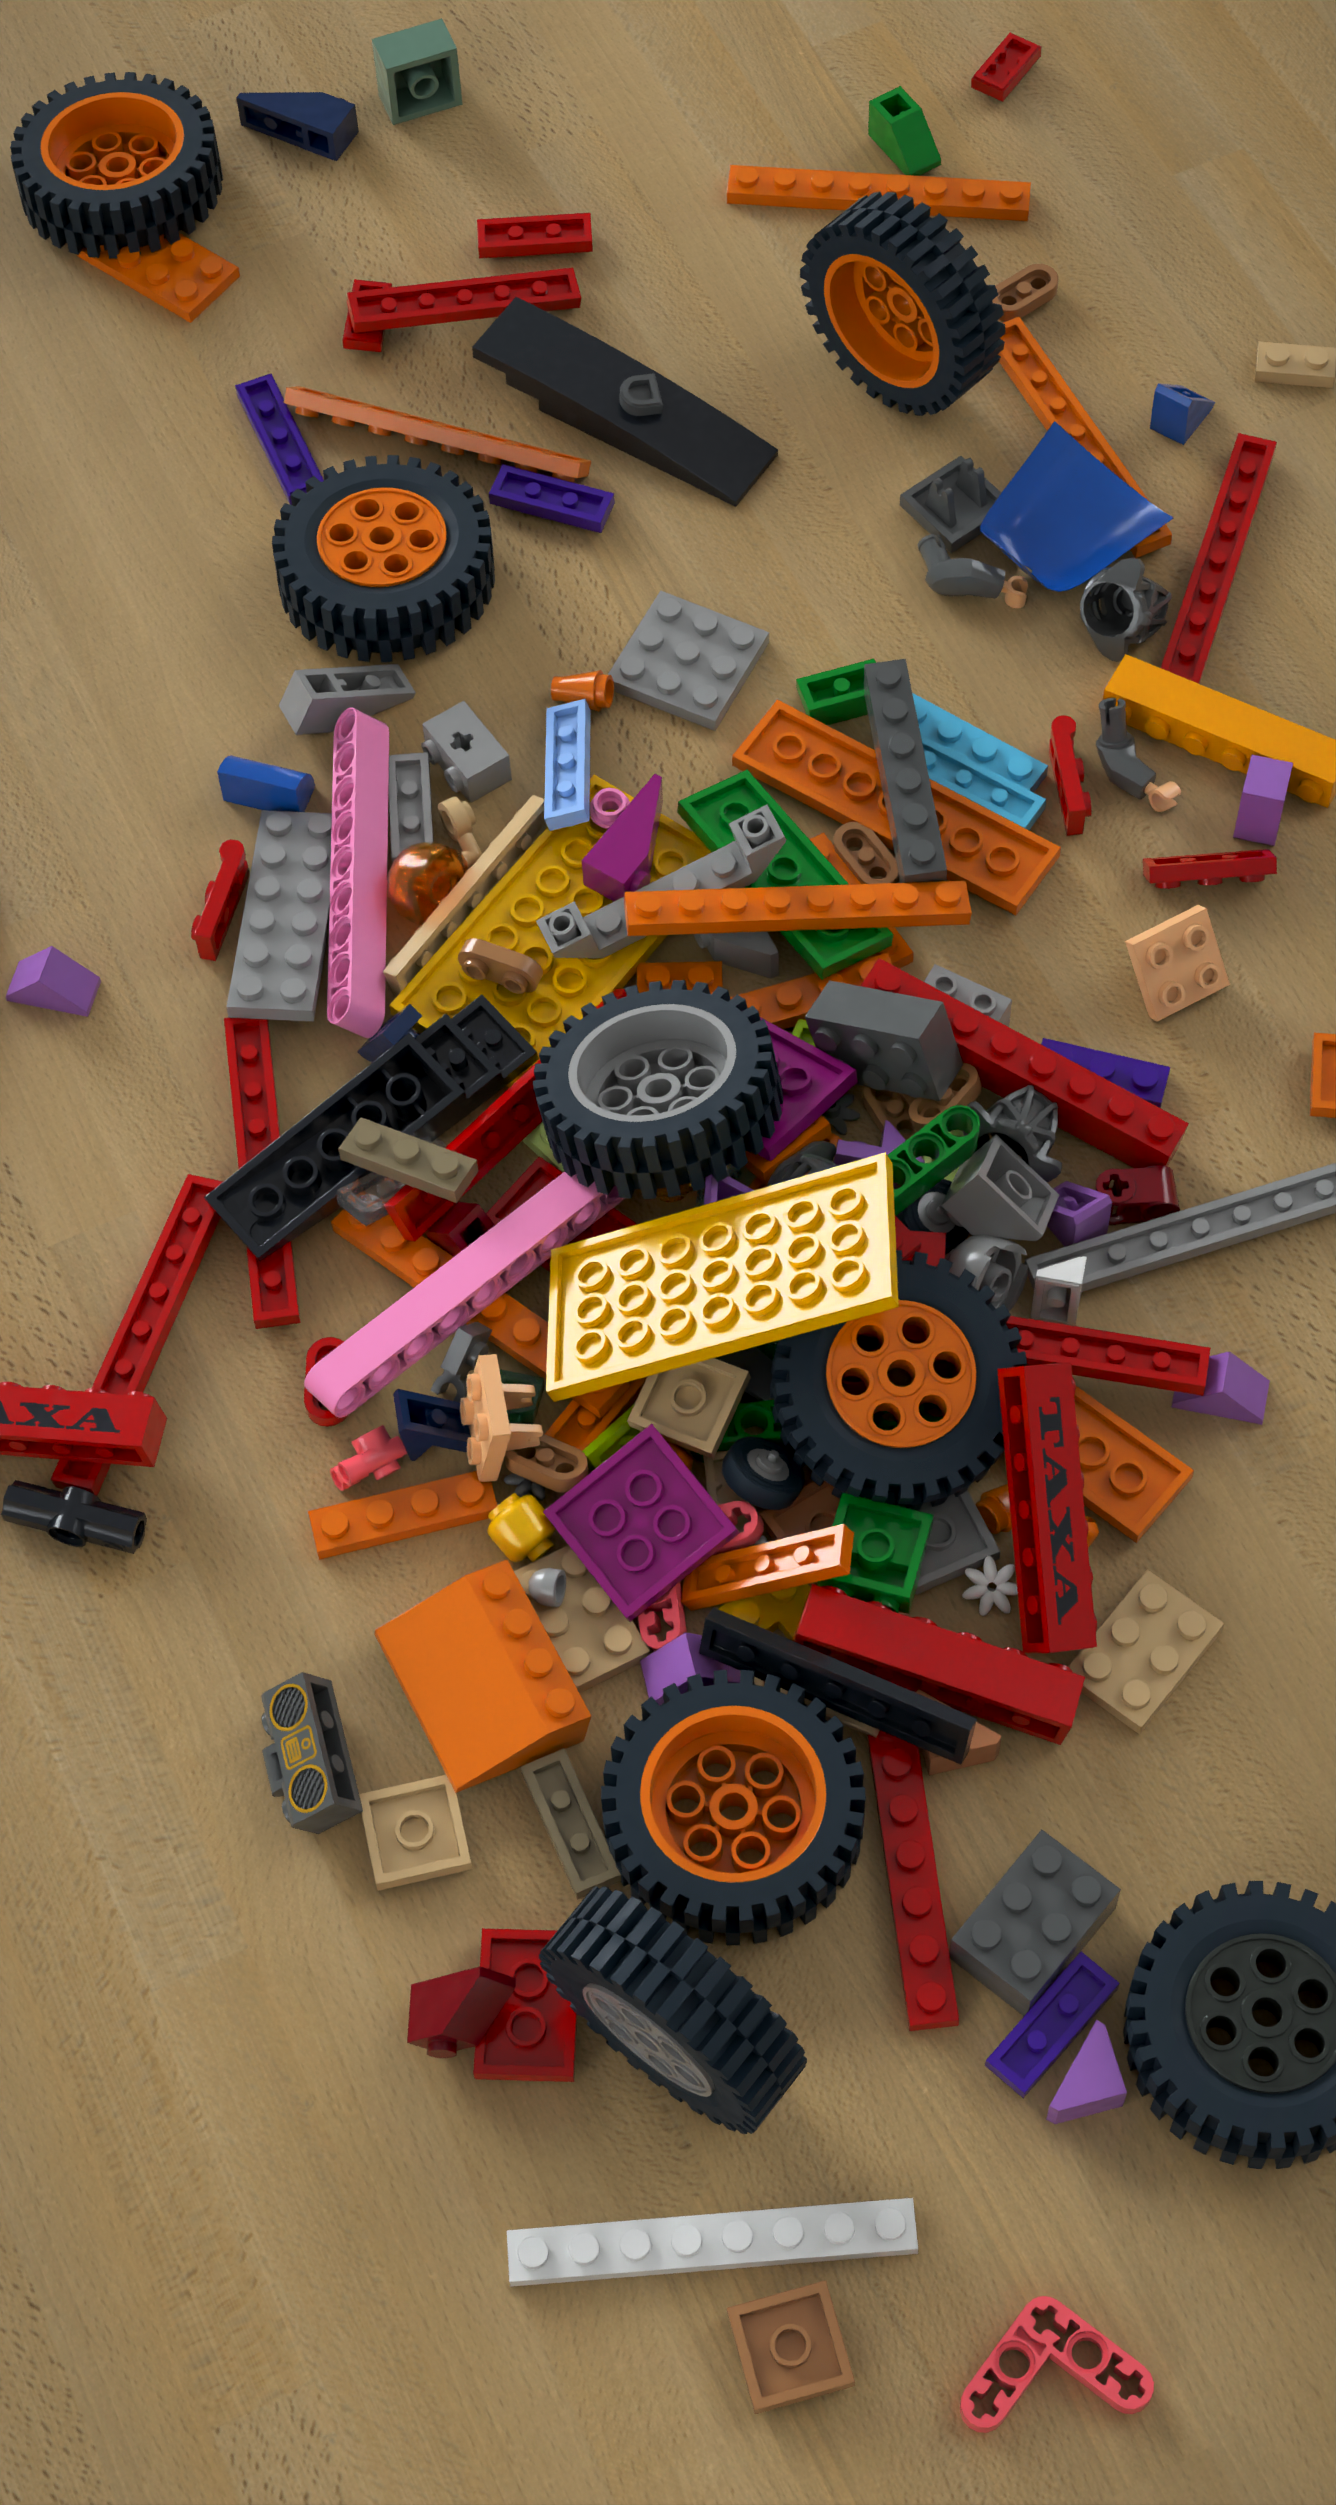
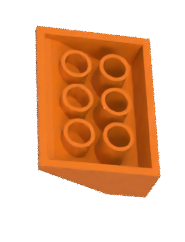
[374,1560,592,1793]

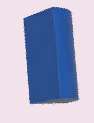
[217,755,315,812]

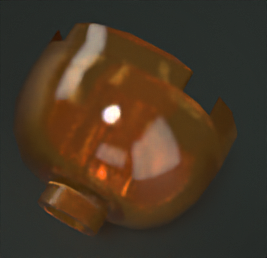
[387,842,468,926]

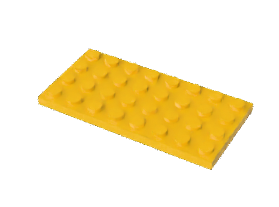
[389,774,712,1088]
[546,1152,899,1402]

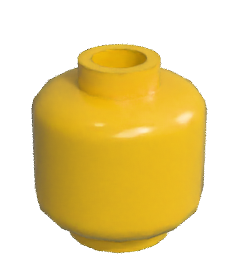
[487,1493,556,1562]

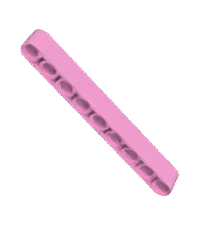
[327,707,389,1038]
[304,1172,625,1418]

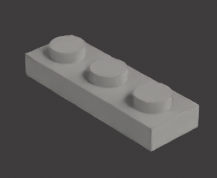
[388,752,435,867]

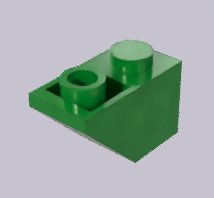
[868,86,941,176]

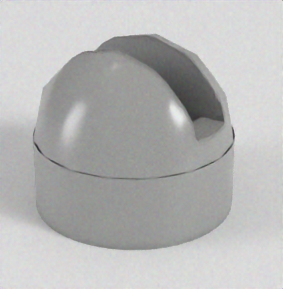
[529,1568,566,1607]

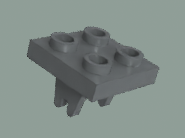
[900,456,1001,553]

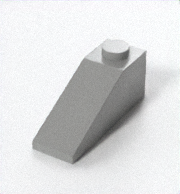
[279,664,416,735]

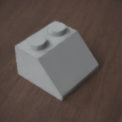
[941,1134,1059,1241]

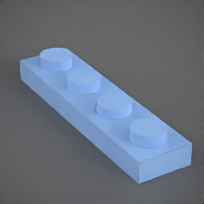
[544,699,591,831]

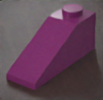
[582,774,663,902]

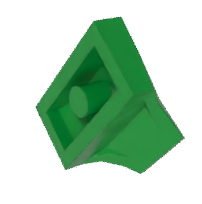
[796,659,876,725]

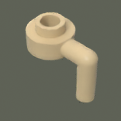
[433,796,482,880]

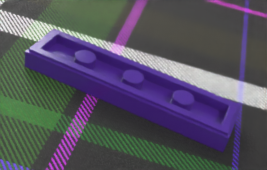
[235,374,324,505]

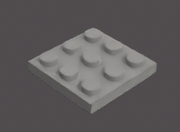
[608,590,769,731]

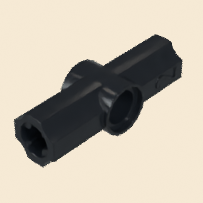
[1,1480,147,1554]

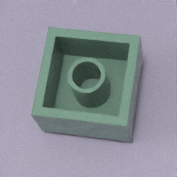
[372,18,463,125]

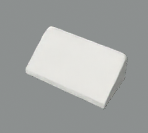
[1031,1256,1087,1326]

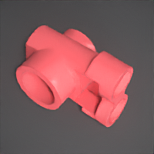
[330,1425,407,1491]

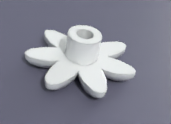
[962,1555,1018,1616]

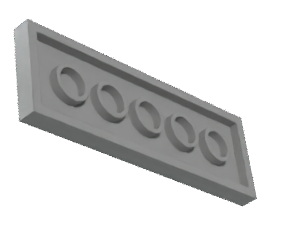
[226,810,332,1022]

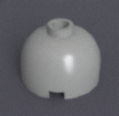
[945,1235,1028,1311]

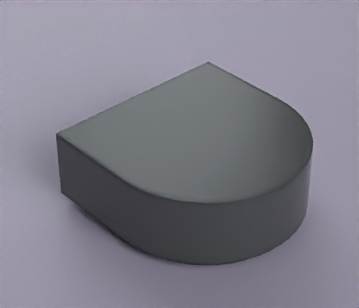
[619,373,663,416]

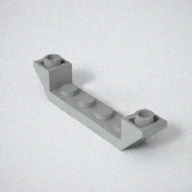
[536,805,786,958]

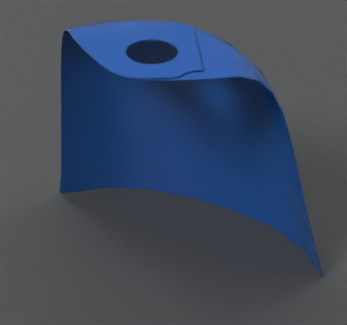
[980,421,1173,592]

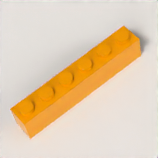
[1103,654,1336,808]

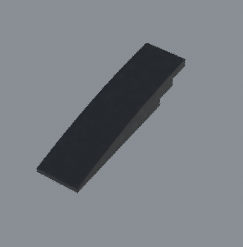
[472,297,778,507]
[204,994,539,1261]

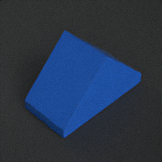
[1150,383,1215,445]

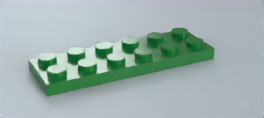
[677,769,894,980]

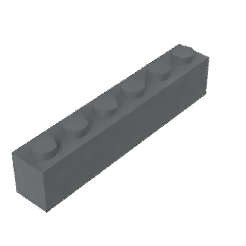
[864,659,947,883]

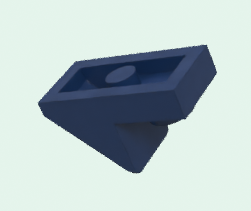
[357,1004,422,1062]
[393,1389,471,1461]

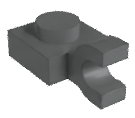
[430,1321,492,1402]

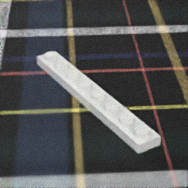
[507,2198,918,2287]

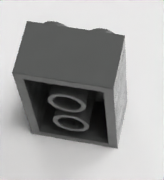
[805,980,963,1101]
[949,1829,1121,2016]

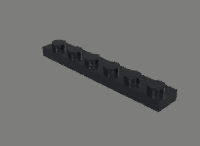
[699,1607,977,1765]

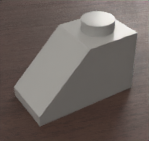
[694,932,779,978]

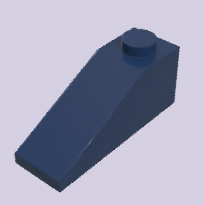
[236,92,359,161]

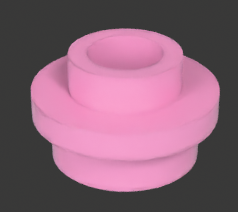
[590,788,630,829]

